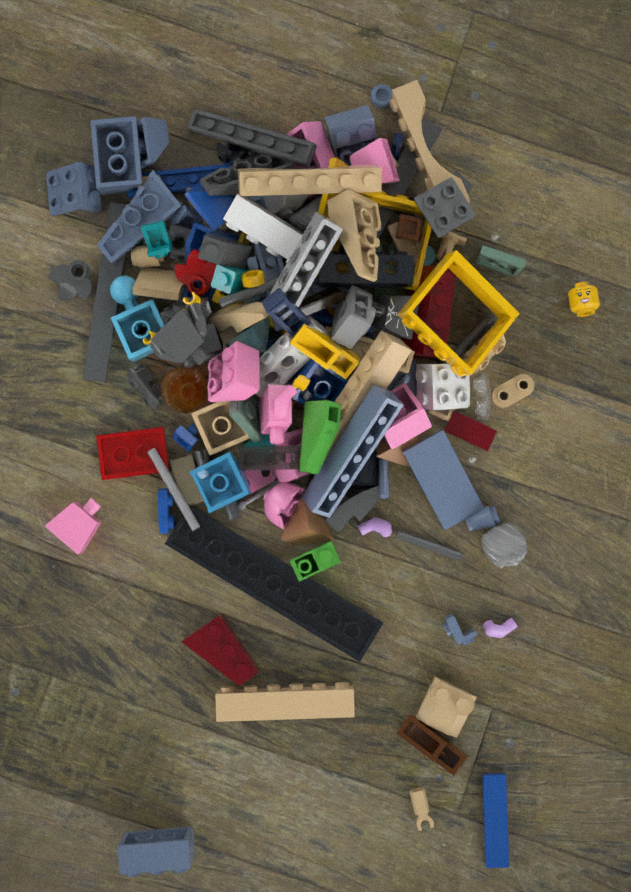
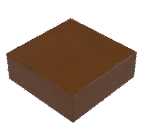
[395,214,423,243]

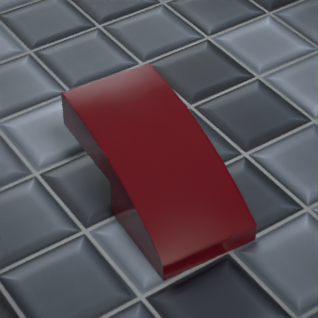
[444,411,497,452]

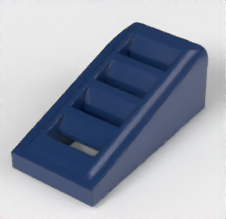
[262,288,311,337]

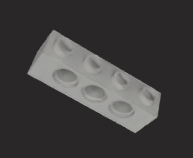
[270,212,343,307]

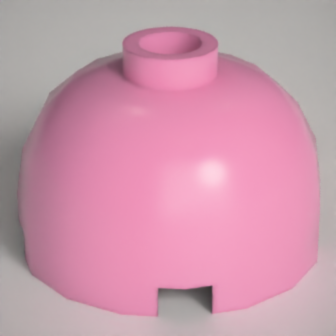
[263,483,305,529]

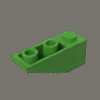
[300,400,341,474]

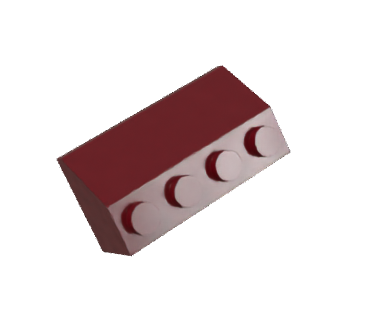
[401,265,456,361]

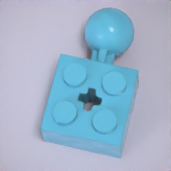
[110,276,164,362]

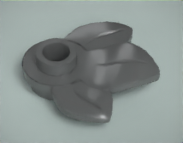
[48,261,92,301]

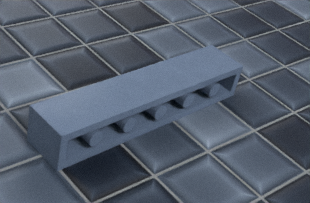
[302,384,404,518]

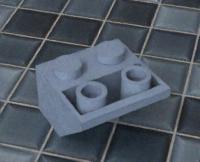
[324,105,377,166]

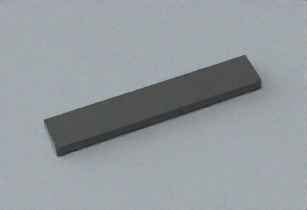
[187,109,317,167]

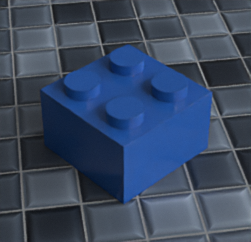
[288,359,349,406]

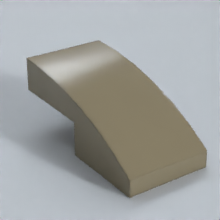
[170,454,204,506]

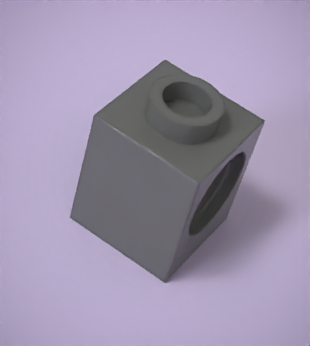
[168,224,191,262]

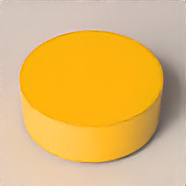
[241,270,265,288]

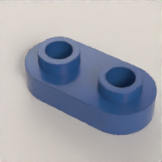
[158,488,175,534]

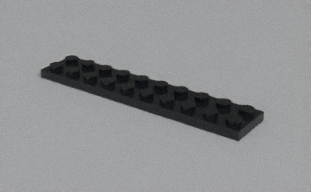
[165,505,383,662]

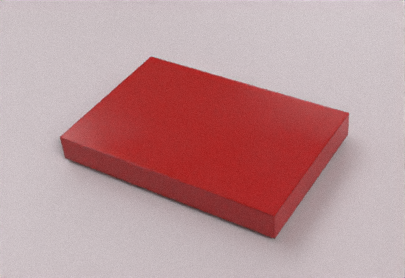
[96,427,170,480]

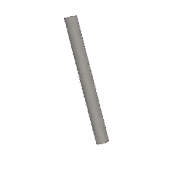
[147,448,200,531]

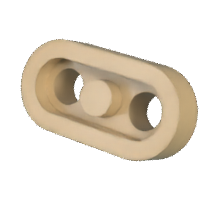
[491,374,534,408]

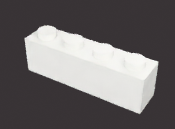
[223,194,304,263]

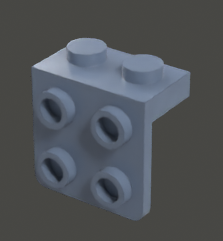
[46,162,101,216]

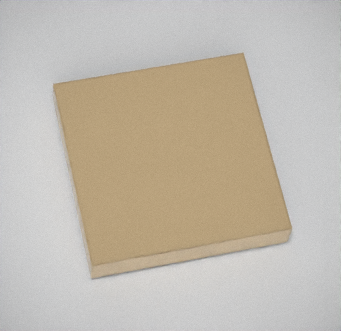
[133,267,184,301]

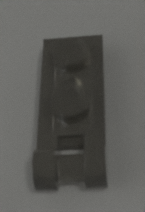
[239,445,302,470]

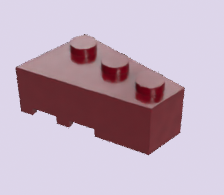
[181,613,260,686]

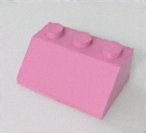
[286,121,335,204]

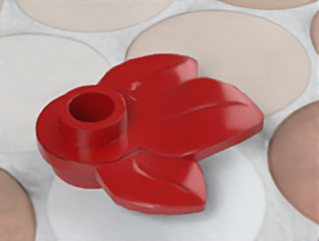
[174,249,217,296]

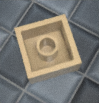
[191,401,250,455]

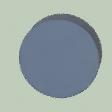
[371,84,392,109]

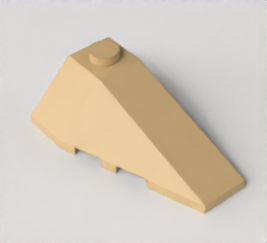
[327,189,381,282]

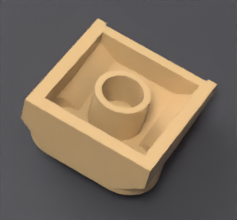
[415,676,477,738]

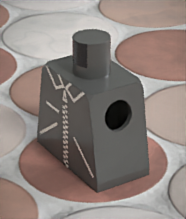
[372,294,419,340]

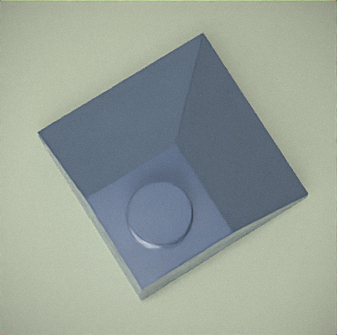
[137,117,169,169]

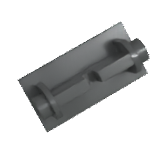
[127,364,168,411]

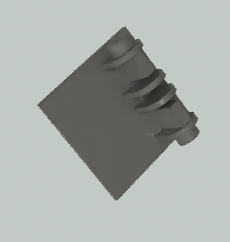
[414,177,476,238]

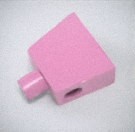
[350,138,400,185]
[45,497,101,555]

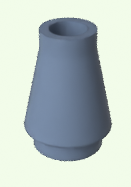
[465,506,501,531]

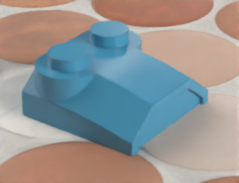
[189,452,251,513]

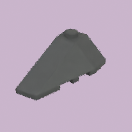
[200,151,294,195]

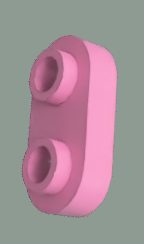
[244,461,277,493]

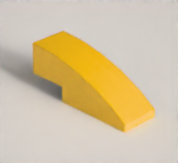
[290,324,360,380]

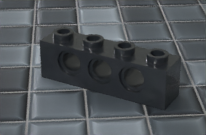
[319,251,414,288]

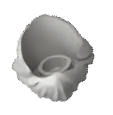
[481,523,528,569]

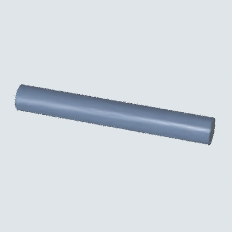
[378,442,389,499]

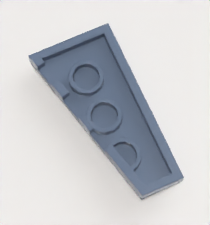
[97,170,182,264]

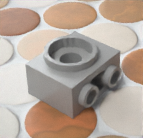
[331,285,376,349]

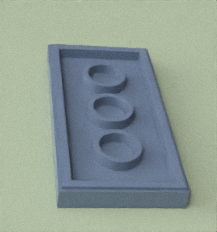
[402,429,484,530]

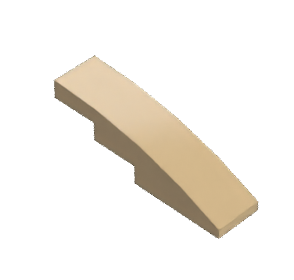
[206,302,269,333]

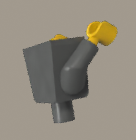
[142,292,209,366]

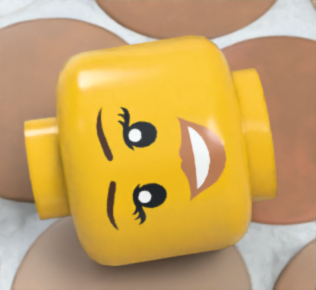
[568,282,600,317]

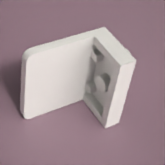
[415,363,470,410]

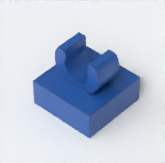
[172,423,199,453]

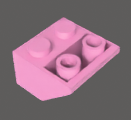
[207,341,259,402]

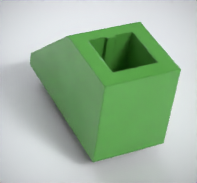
[289,540,341,582]

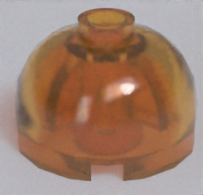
[161,367,208,414]

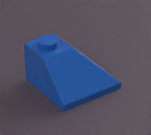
[184,184,237,231]

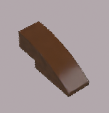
[397,715,470,776]

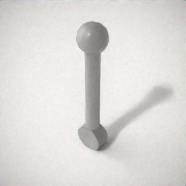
[238,481,279,510]

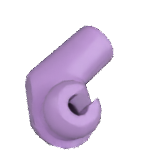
[358,517,392,537]
[482,618,518,638]

